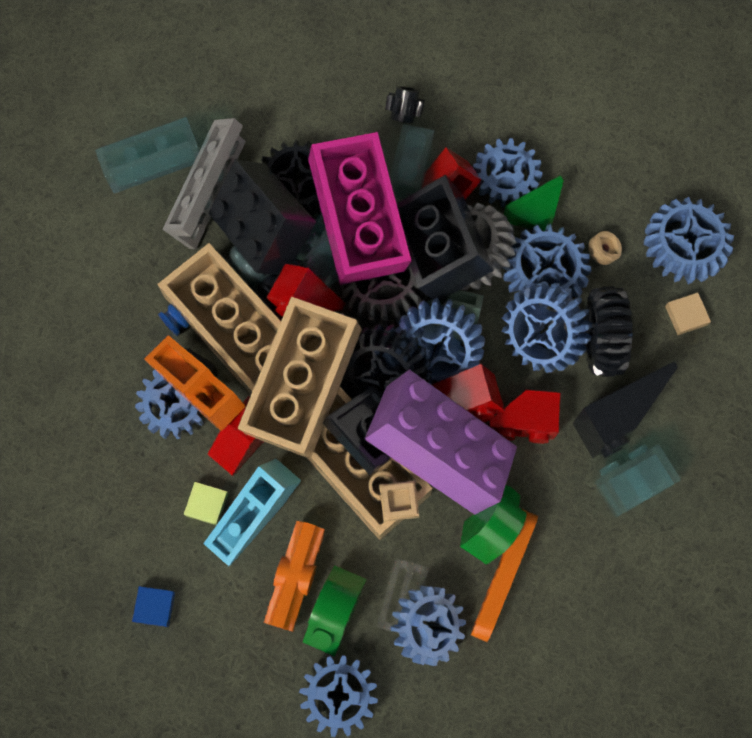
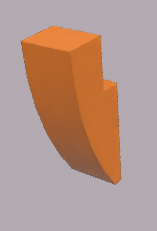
[144,335,246,431]

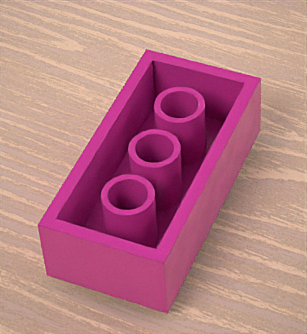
[308,132,411,285]

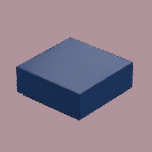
[132,586,175,627]

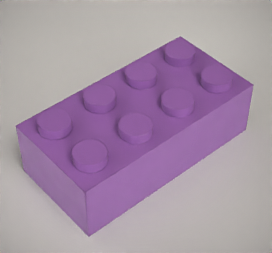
[365,369,517,515]

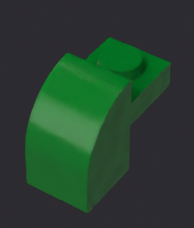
[460,485,527,565]
[303,565,367,657]

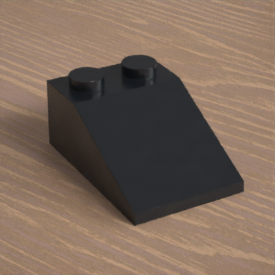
[573,361,678,459]

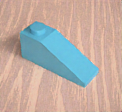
[203,459,301,566]

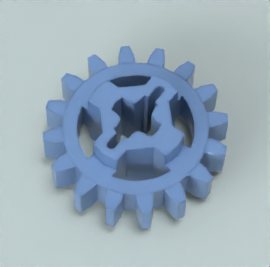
[473,138,542,207]
[135,370,204,439]
[391,586,466,666]
[299,655,378,737]

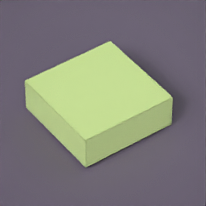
[184,482,229,525]

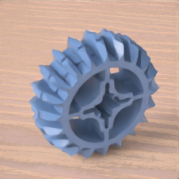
[644,197,734,284]
[502,224,591,309]
[501,282,593,373]
[395,298,485,385]

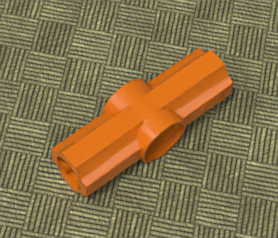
[264,521,325,632]

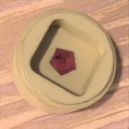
[588,231,622,265]

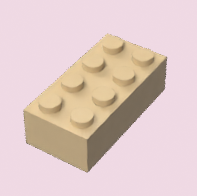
[238,297,362,459]

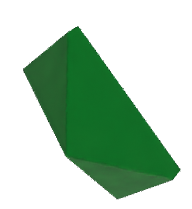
[503,176,564,232]

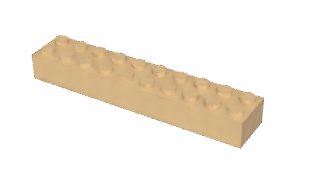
[157,243,433,540]

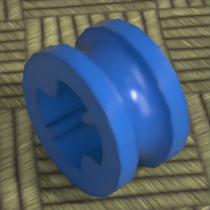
[158,304,190,336]

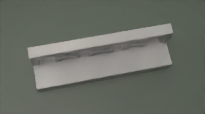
[162,118,246,249]

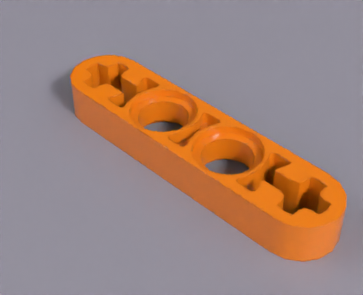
[470,509,539,642]

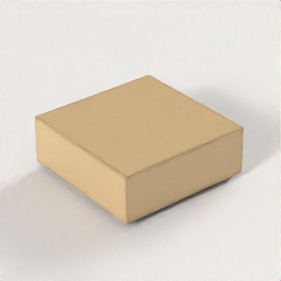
[665,293,711,335]
[379,481,419,522]

